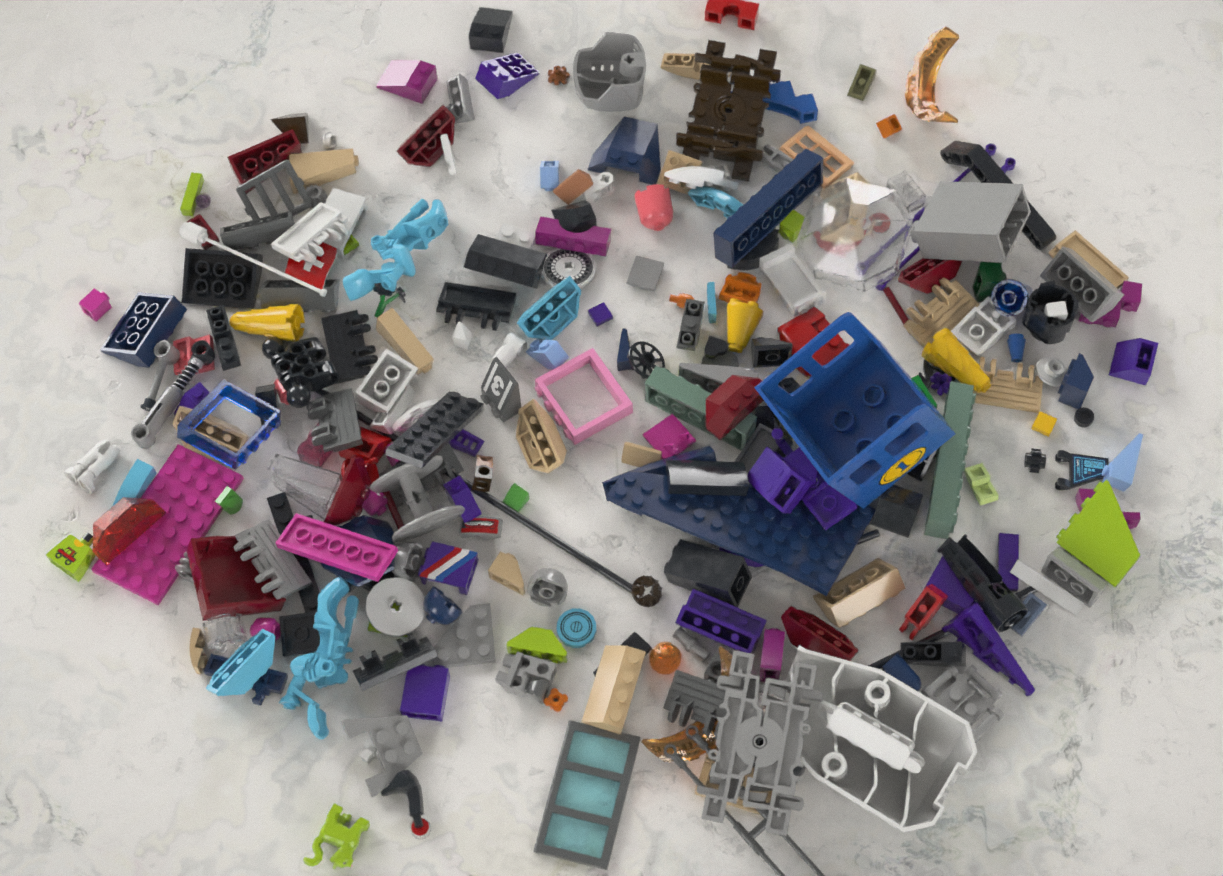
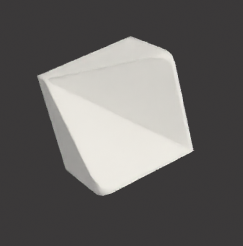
[1044,301,1068,321]
[452,322,473,350]

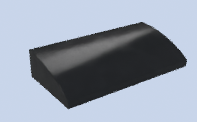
[666,460,749,496]

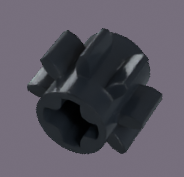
[1024,448,1046,473]

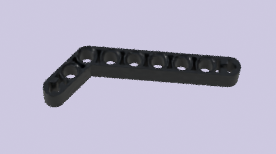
[940,141,1056,250]

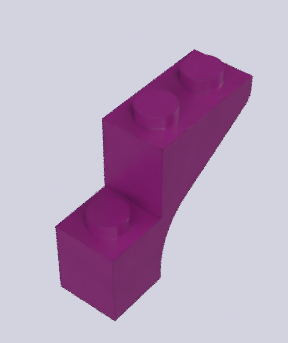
[1078,281,1142,328]

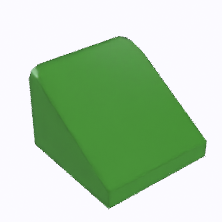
[502,483,530,512]

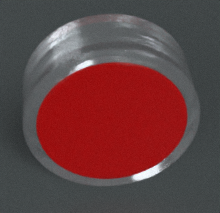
[410,817,431,839]

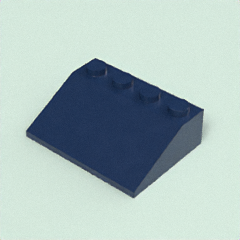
[100,292,187,368]

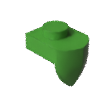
[215,486,243,515]

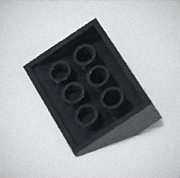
[181,248,263,309]

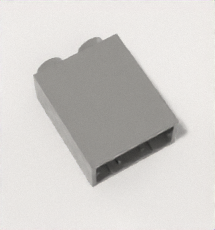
[911,182,1031,263]

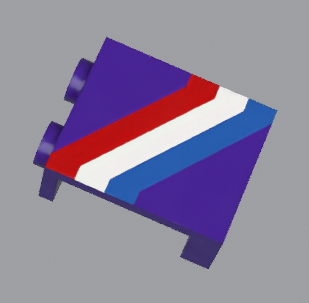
[418,541,479,595]

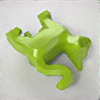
[303,803,370,869]

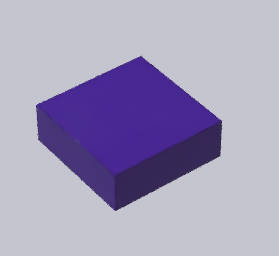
[588,302,613,327]

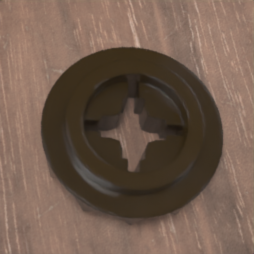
[632,575,663,607]

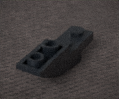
[206,305,241,371]

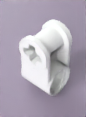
[582,172,615,203]

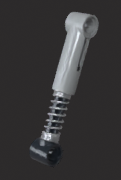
[131,340,215,449]

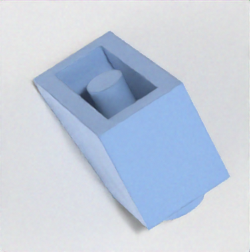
[540,161,559,191]

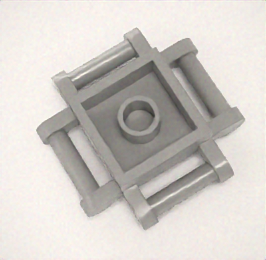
[921,664,1004,743]

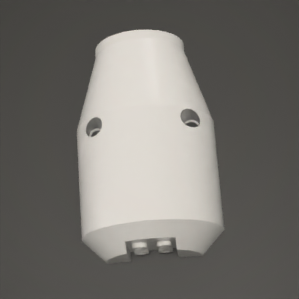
[762,646,978,833]

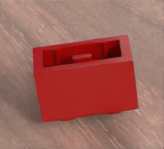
[339,426,392,465]

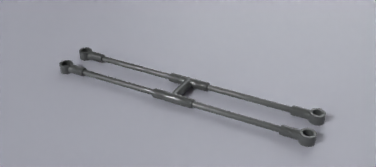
[664,725,825,876]

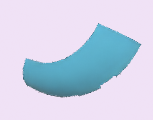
[688,186,743,218]

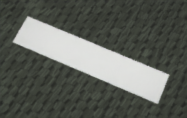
[1010,560,1084,616]

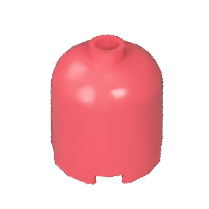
[634,184,673,231]

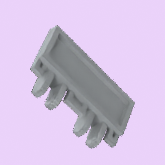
[233,519,311,600]

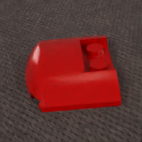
[777,307,849,378]

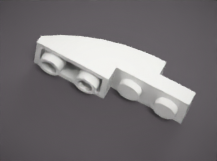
[664,166,738,191]

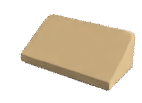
[621,442,662,467]

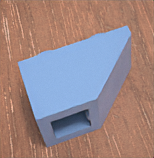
[526,339,569,370]

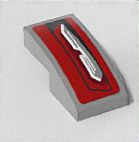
[459,516,503,540]

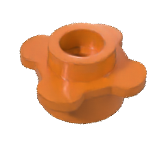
[544,688,568,712]

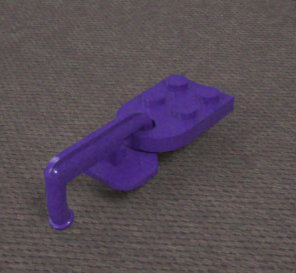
[771,428,857,531]

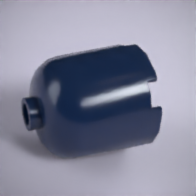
[880,654,922,696]

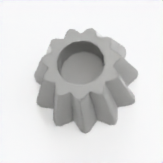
[303,185,328,208]

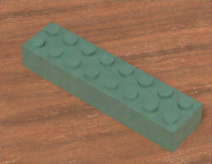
[924,381,976,539]

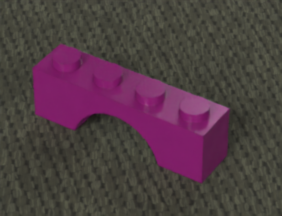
[535,216,611,257]

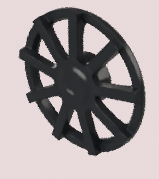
[627,341,665,379]

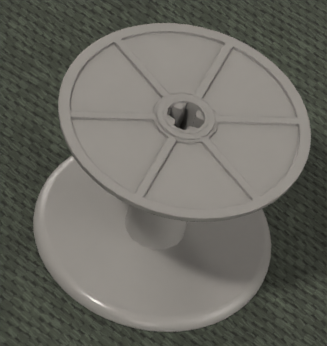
[370,455,465,542]

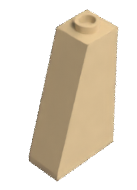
[289,148,359,194]
[376,308,434,375]

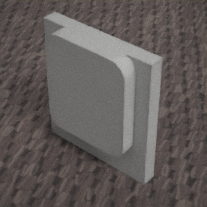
[627,256,664,291]

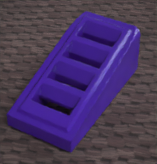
[449,429,485,457]

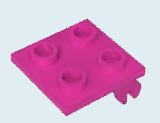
[642,413,696,459]

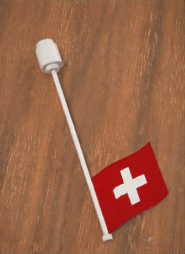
[179,222,337,297]

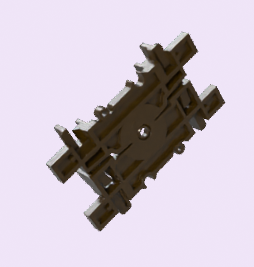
[676,40,781,182]

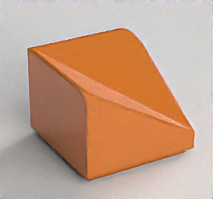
[876,114,903,138]

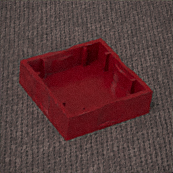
[187,535,286,621]

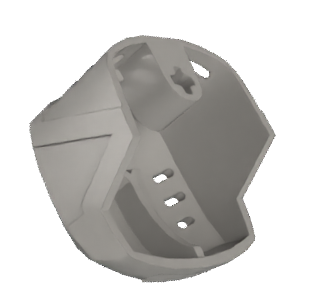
[573,32,646,112]

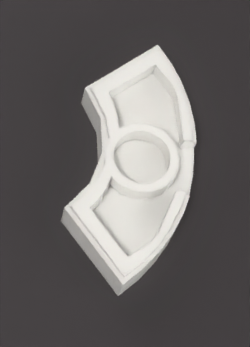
[391,399,438,431]

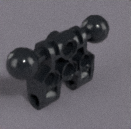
[262,337,340,408]

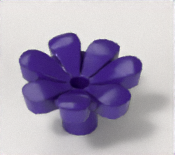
[930,372,951,396]

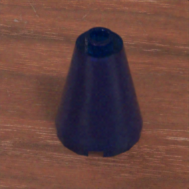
[991,279,1033,317]

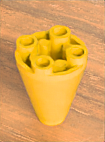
[727,298,764,353]

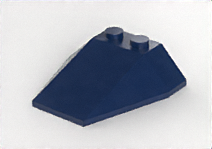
[588,116,661,185]
[320,515,395,587]

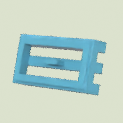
[707,282,717,323]

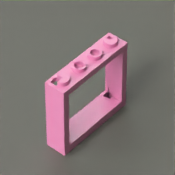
[534,348,633,445]

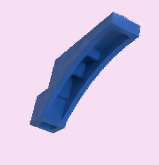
[728,80,818,124]

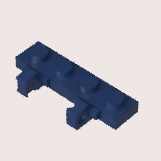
[204,654,288,706]

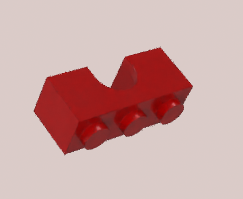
[705,0,759,30]

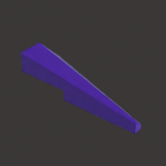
[941,603,1035,697]

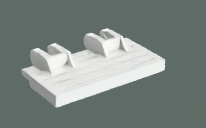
[271,202,349,263]

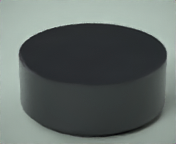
[1074,407,1094,427]

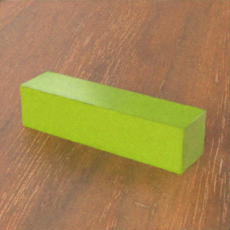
[180,172,204,216]

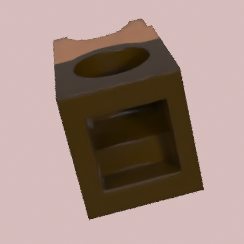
[472,455,493,492]

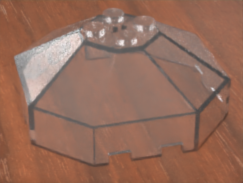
[797,178,913,292]

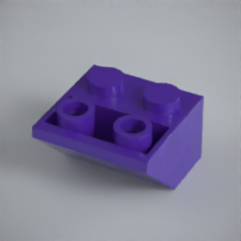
[1108,338,1159,386]

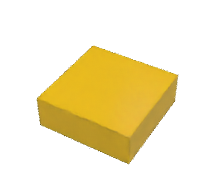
[1031,411,1057,437]

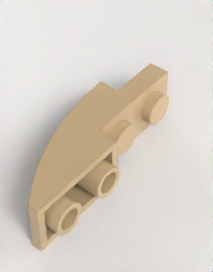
[660,53,731,80]

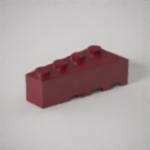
[227,129,302,194]

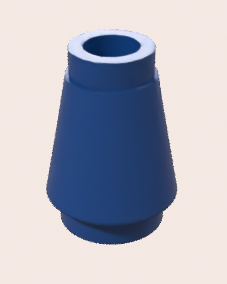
[1007,333,1026,363]

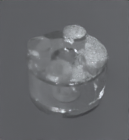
[202,613,248,654]

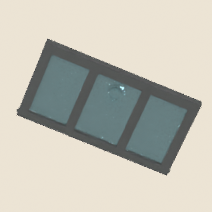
[533,720,641,870]

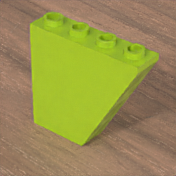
[1056,480,1141,588]

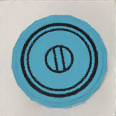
[557,609,596,648]

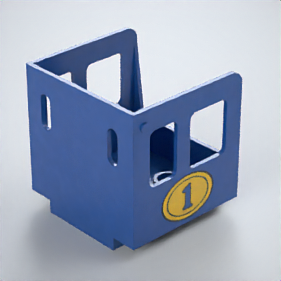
[754,312,956,509]

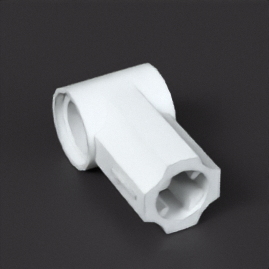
[492,332,528,368]

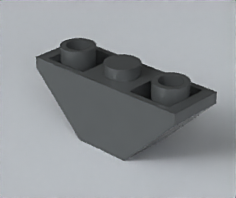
[676,299,705,351]

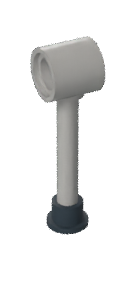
[140,340,180,411]

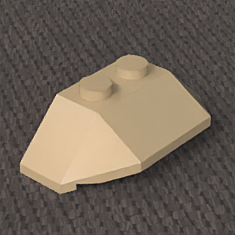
[516,399,567,473]
[172,406,249,463]

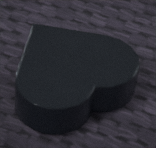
[704,336,728,359]

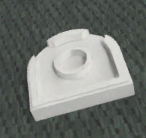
[440,134,457,175]

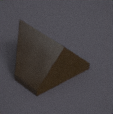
[270,113,309,144]

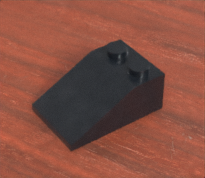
[468,7,513,53]

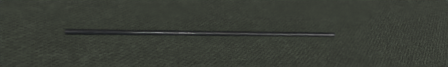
[314,389,632,593]

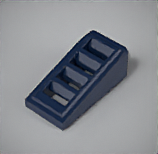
[617,328,632,371]

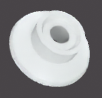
[1036,357,1067,387]

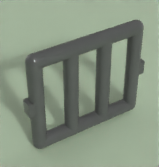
[236,160,313,220]

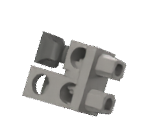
[495,652,557,704]

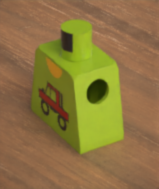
[46,532,96,582]

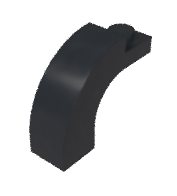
[727,228,779,271]

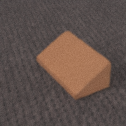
[553,169,593,205]

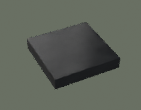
[279,611,320,657]

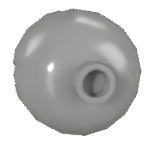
[392,542,426,582]
[527,568,568,607]

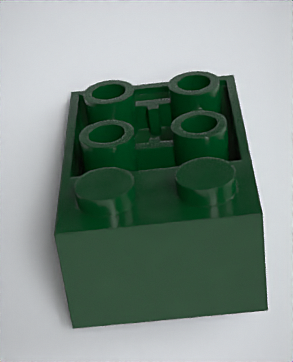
[972,262,1007,302]

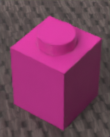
[79,288,112,322]

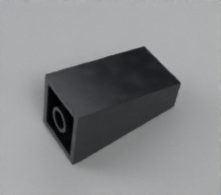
[664,539,752,608]

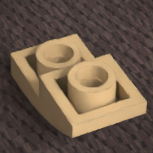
[190,627,208,675]

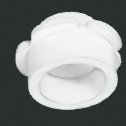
[321,132,337,149]

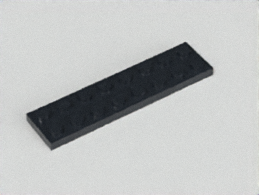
[386,391,484,468]

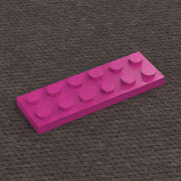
[275,513,398,582]

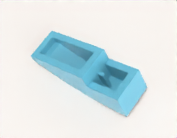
[110,459,157,522]

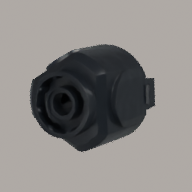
[1022,281,1079,344]

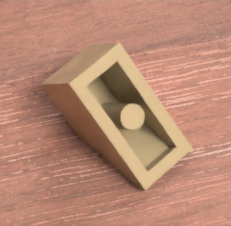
[488,551,525,596]

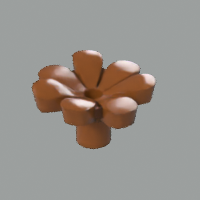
[548,66,570,85]

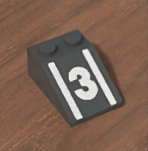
[480,356,522,423]

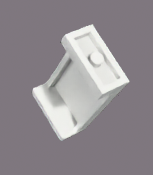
[324,188,368,259]
[759,243,826,317]

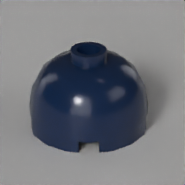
[423,586,463,625]

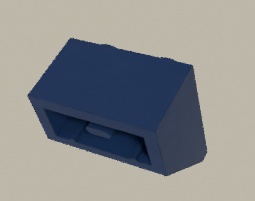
[1058,353,1094,409]

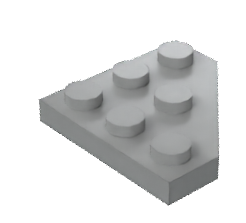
[434,603,496,668]

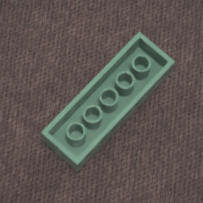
[645,366,757,451]

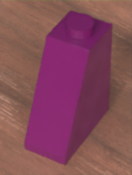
[759,628,785,683]

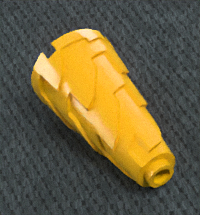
[229,304,305,342]
[922,328,991,393]

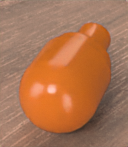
[669,293,695,308]

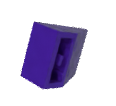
[475,52,540,99]
[747,446,813,513]

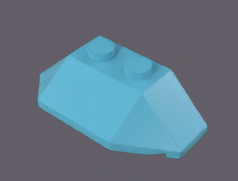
[517,276,581,340]
[206,629,275,696]

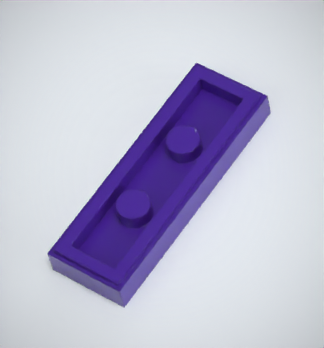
[997,533,1019,592]

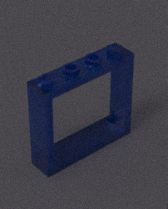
[177,379,281,470]

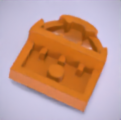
[719,272,762,303]

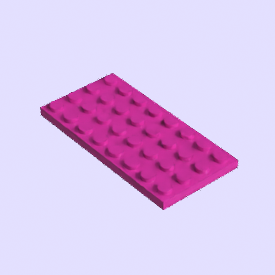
[91,444,244,606]

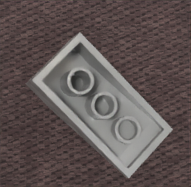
[679,363,759,394]

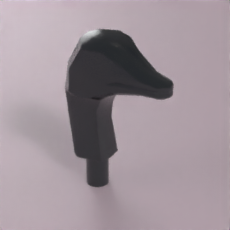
[381,770,424,828]

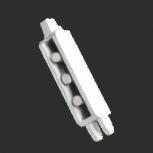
[816,701,925,773]

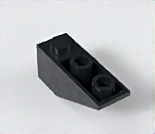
[900,642,966,667]

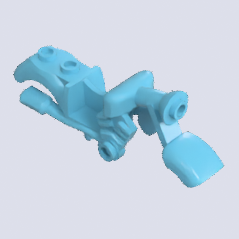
[343,199,449,301]
[279,576,359,740]

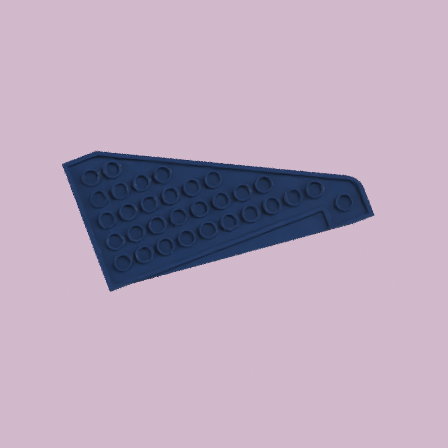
[606,472,876,596]

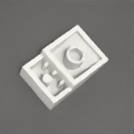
[951,297,1016,357]

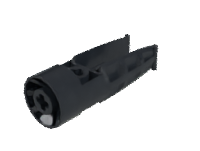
[937,534,1028,632]

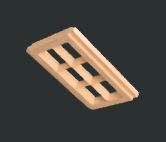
[779,125,854,189]

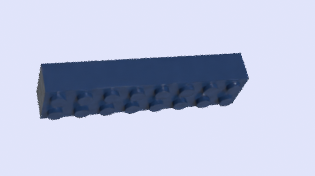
[713,148,823,268]

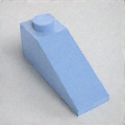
[1102,433,1143,492]

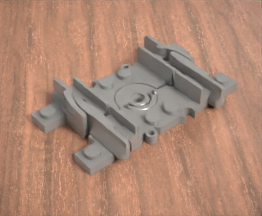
[697,650,823,836]

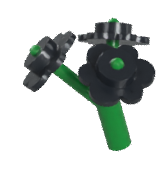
[373,283,406,318]

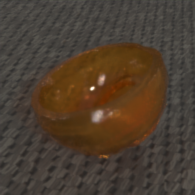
[649,642,681,675]

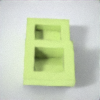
[964,463,998,506]

